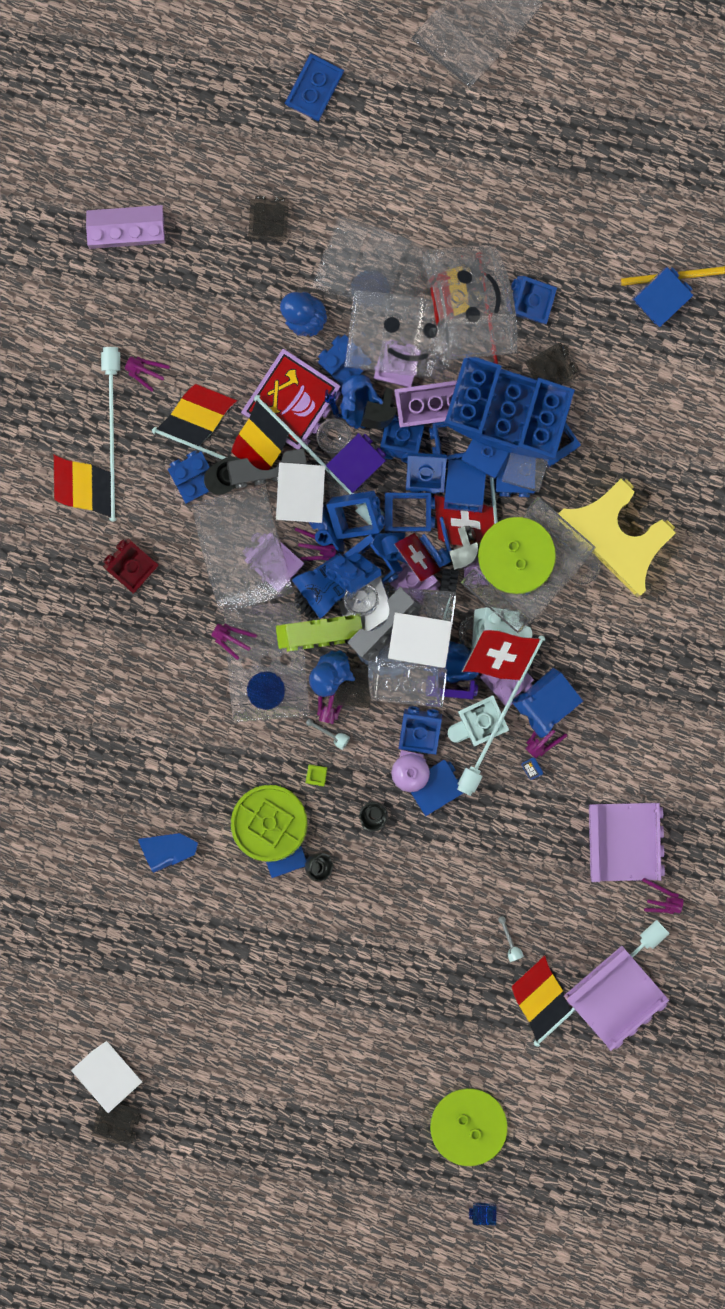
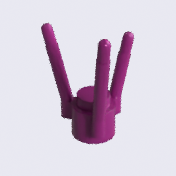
[125,356,170,392]
[295,527,336,561]
[211,623,257,660]
[317,692,348,724]
[525,730,568,759]
[642,878,684,914]

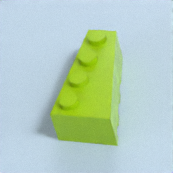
[276,614,362,652]

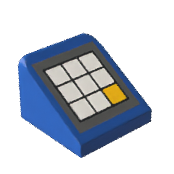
[521,757,543,780]

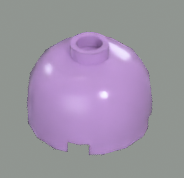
[391,754,430,792]

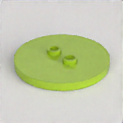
[478,517,556,594]
[231,785,308,862]
[430,1088,507,1166]

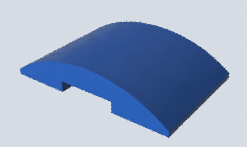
[444,354,575,460]

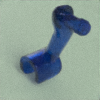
[325,390,342,419]

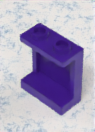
[326,433,387,493]
[426,676,478,700]

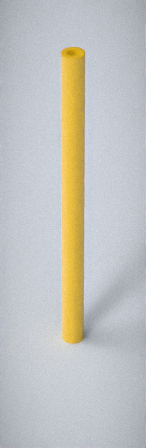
[621,266,725,286]

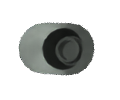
[204,457,240,495]

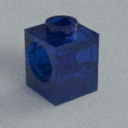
[469,1203,497,1225]

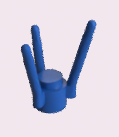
[420,517,452,567]

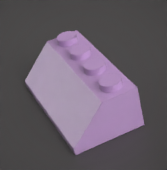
[86,205,165,249]
[394,381,457,428]

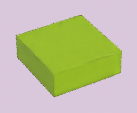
[305,764,328,787]

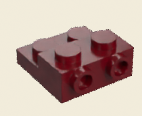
[103,538,159,594]

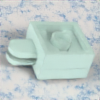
[472,607,532,648]
[447,695,509,746]

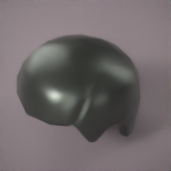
[359,801,388,832]
[305,852,334,882]

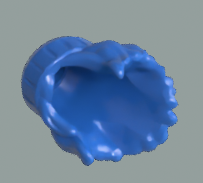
[280,292,327,337]
[340,374,383,429]
[427,641,479,683]
[309,650,355,697]

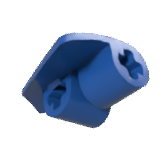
[309,503,345,552]
[370,532,408,565]
[138,833,198,873]

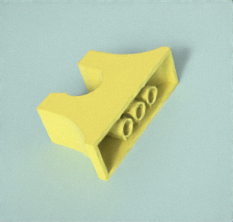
[556,479,675,597]

